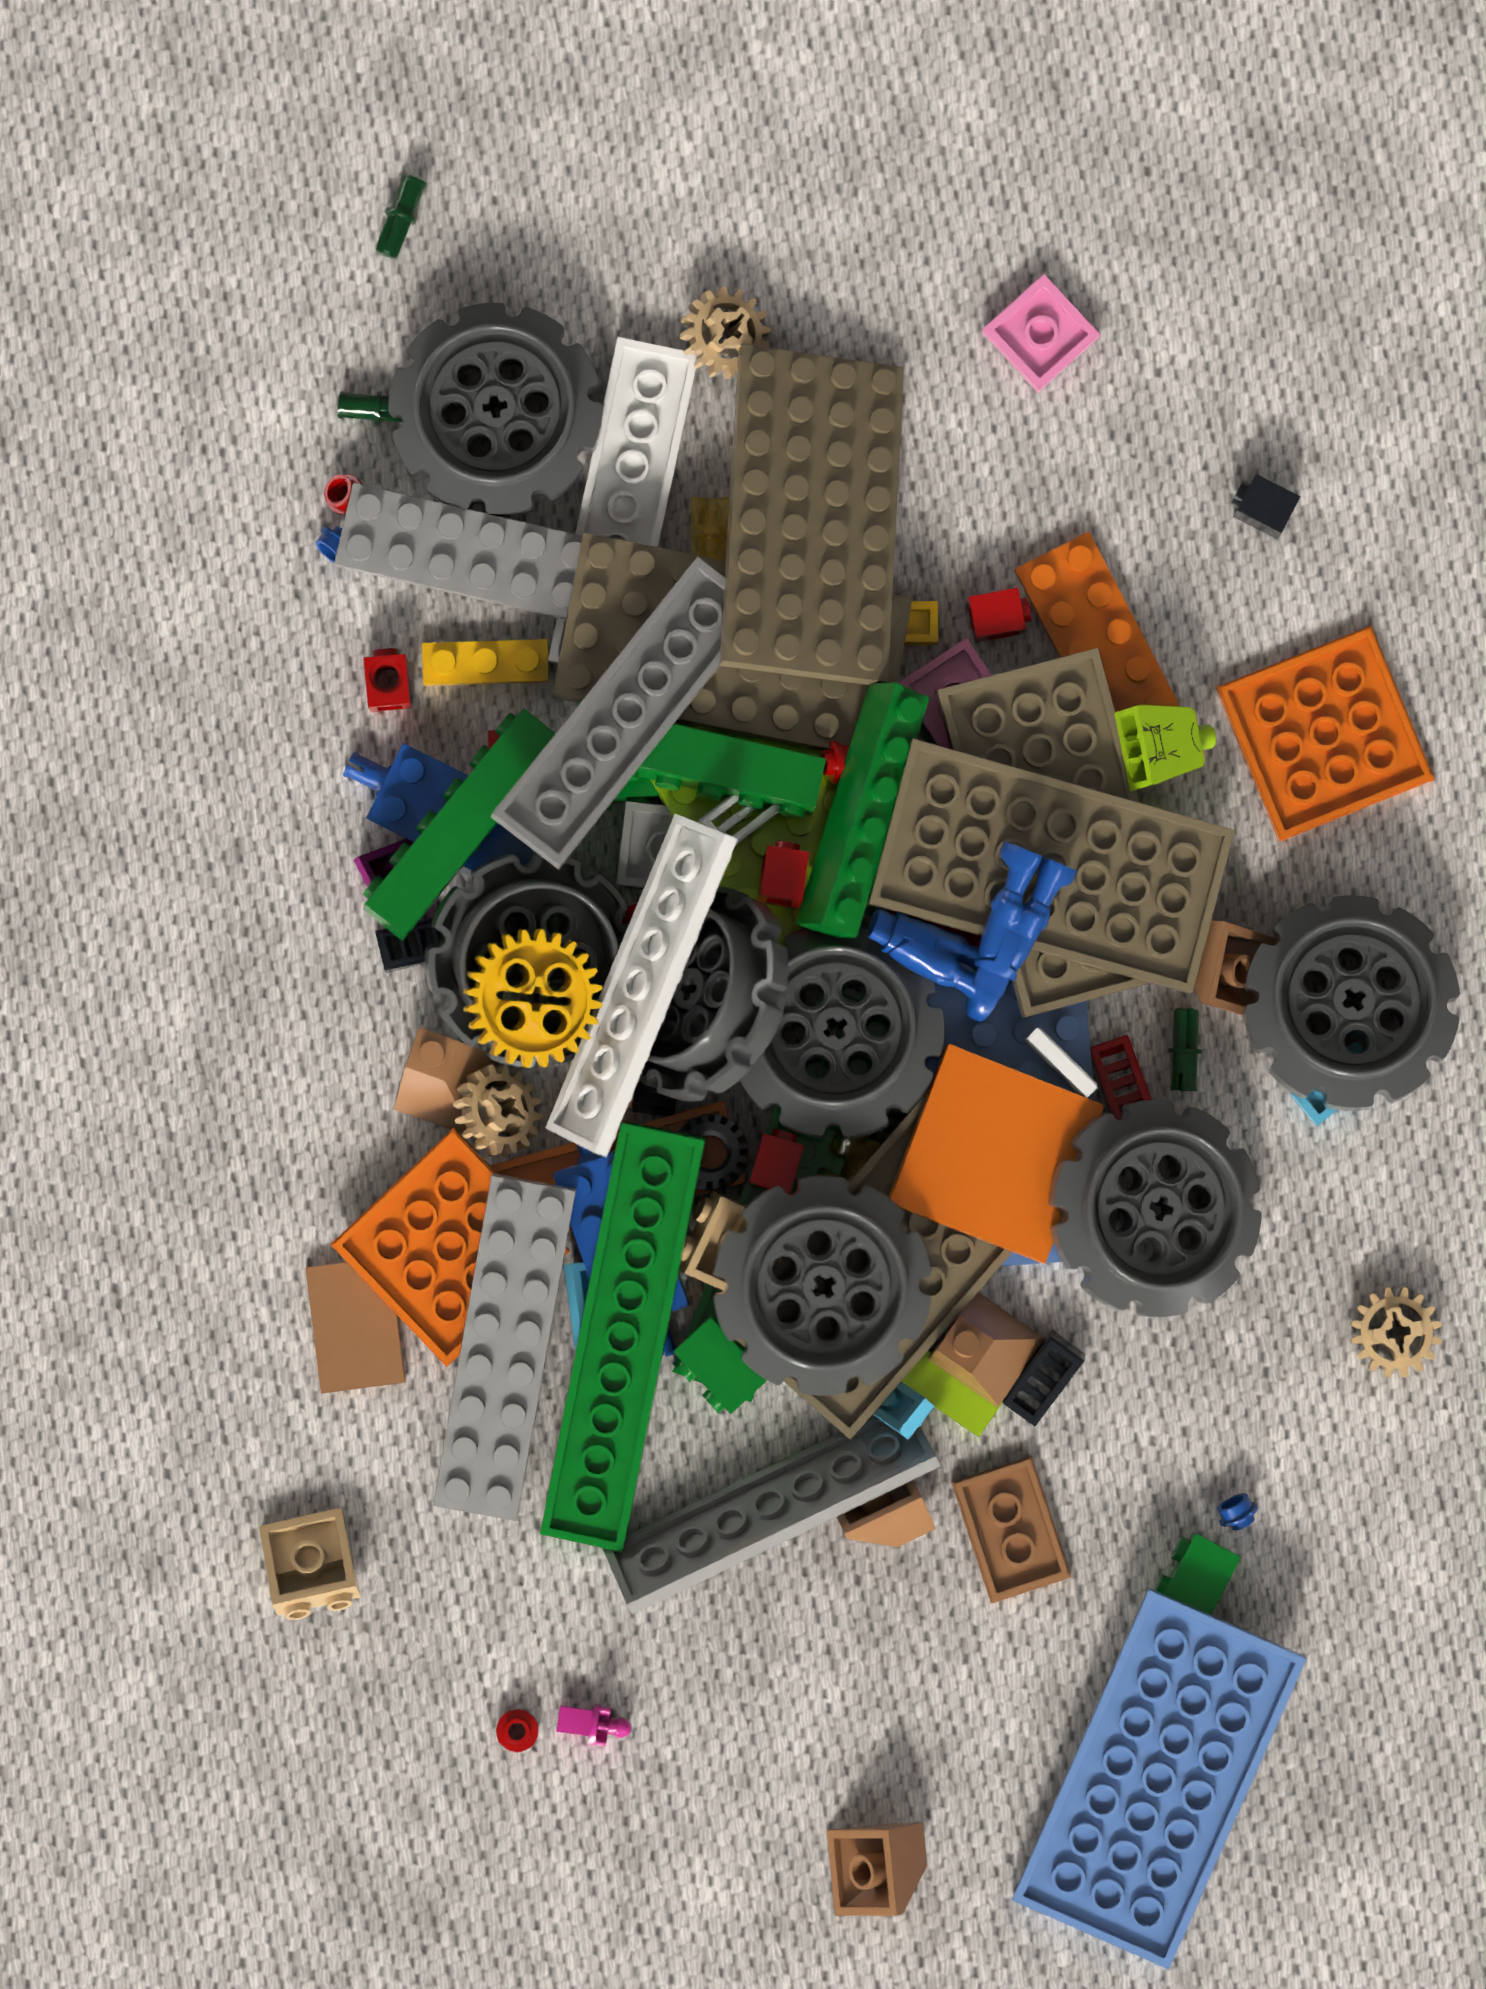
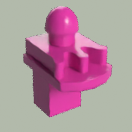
[556,1704,632,1746]

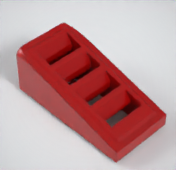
[1090,1034,1152,1120]

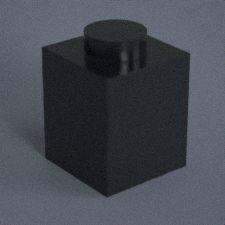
[1231,474,1301,540]

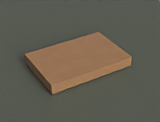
[306,1262,406,1394]
[951,1456,1072,1604]

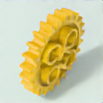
[463,929,603,1068]

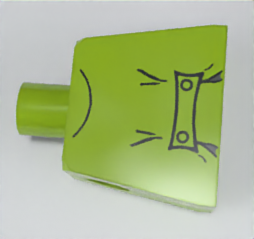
[1114,705,1216,791]

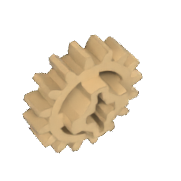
[679,286,771,380]
[453,1064,543,1157]
[1349,1287,1442,1378]

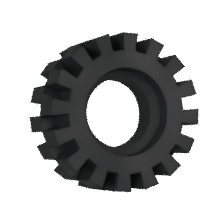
[678,1113,749,1191]

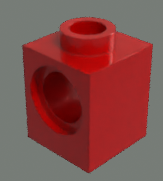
[967,587,1032,643]
[363,648,412,712]
[757,841,810,909]
[748,1129,804,1195]

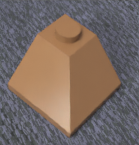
[1194,920,1277,1016]
[394,1027,500,1134]
[928,1293,1045,1408]
[837,1480,936,1547]
[827,1823,927,1916]

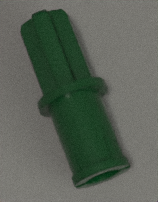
[375,174,427,259]
[338,391,403,425]
[1168,1008,1202,1092]

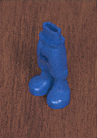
[972,841,1077,997]
[867,908,1000,1022]

